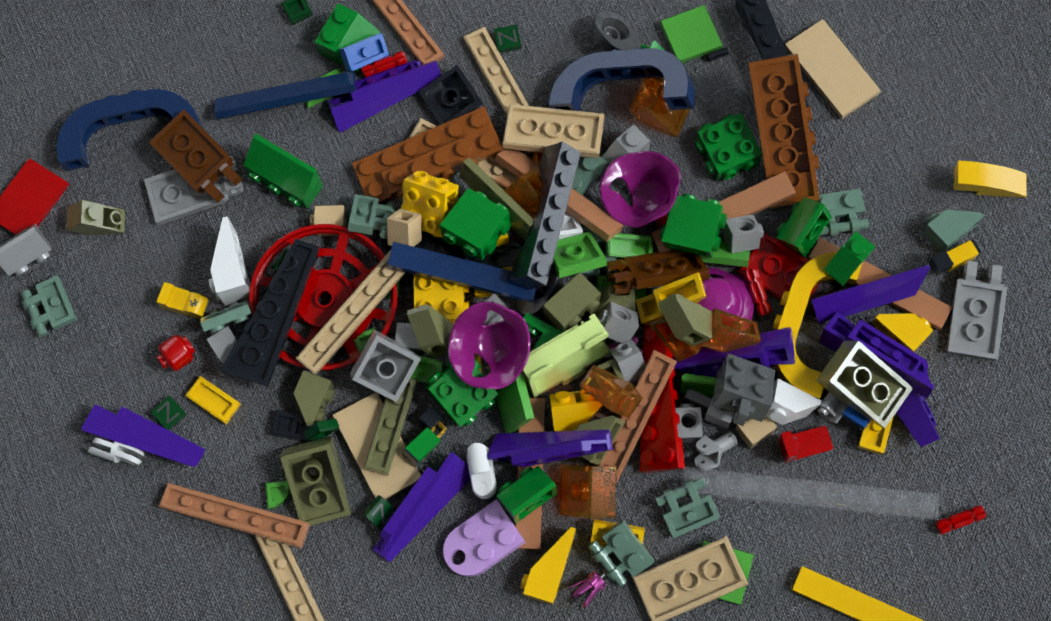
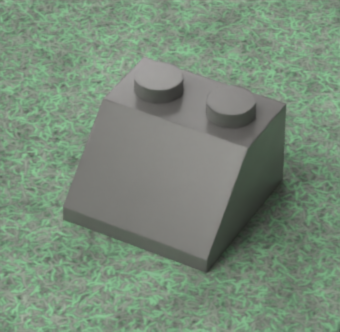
[0,223,52,276]
[350,330,421,402]

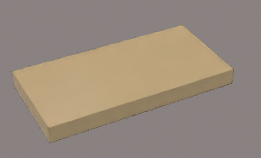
[785,19,881,119]
[503,104,605,158]
[333,392,421,500]
[632,536,749,621]

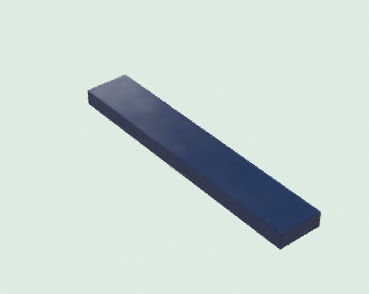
[214,71,356,119]
[387,242,536,303]

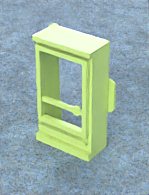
[523,314,610,398]

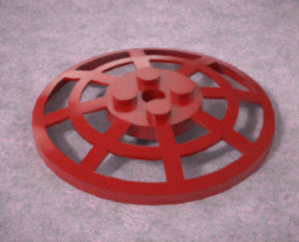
[249,224,398,371]

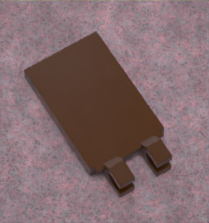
[149,109,243,203]
[606,250,709,294]

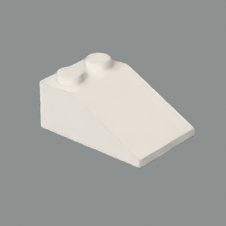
[209,217,251,306]

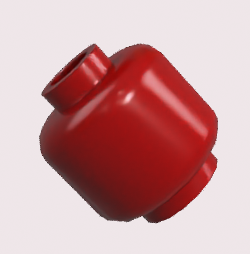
[156,335,195,371]

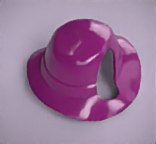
[600,151,681,228]
[696,268,754,347]
[448,302,530,389]

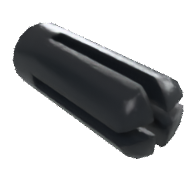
[706,47,729,62]

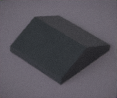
[419,65,483,125]

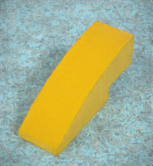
[954,160,1026,198]
[635,272,706,325]

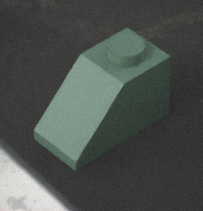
[923,210,984,252]

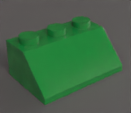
[244,134,323,209]

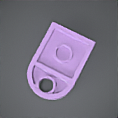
[443,499,526,577]

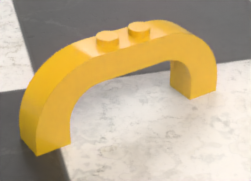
[773,252,862,399]

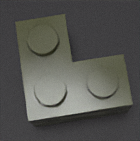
[543,273,601,332]

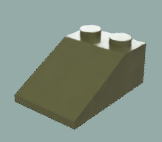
[816,341,913,429]
[280,436,351,526]

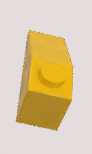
[520,527,576,606]

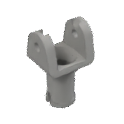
[694,431,737,471]

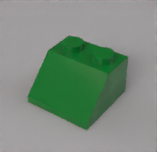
[315,3,381,73]
[777,197,832,258]
[497,466,557,524]

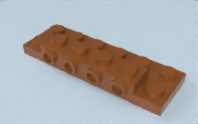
[748,54,820,208]
[352,106,503,204]

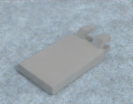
[144,156,245,225]
[946,261,1007,361]

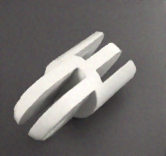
[88,436,144,466]
[467,443,497,499]

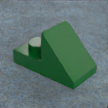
[823,231,876,286]
[523,312,563,350]

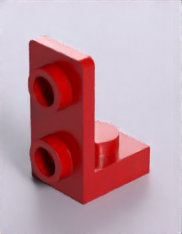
[777,426,833,463]

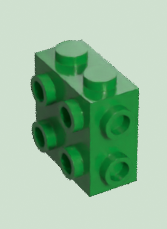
[694,113,762,181]
[440,188,511,260]
[659,193,727,258]
[425,359,498,427]

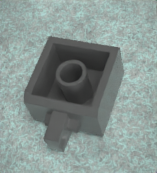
[712,354,775,426]

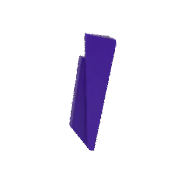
[327,61,441,132]
[811,265,930,324]
[819,312,934,398]
[672,327,795,377]
[897,391,940,447]
[82,404,206,467]
[487,430,613,468]
[373,452,470,562]

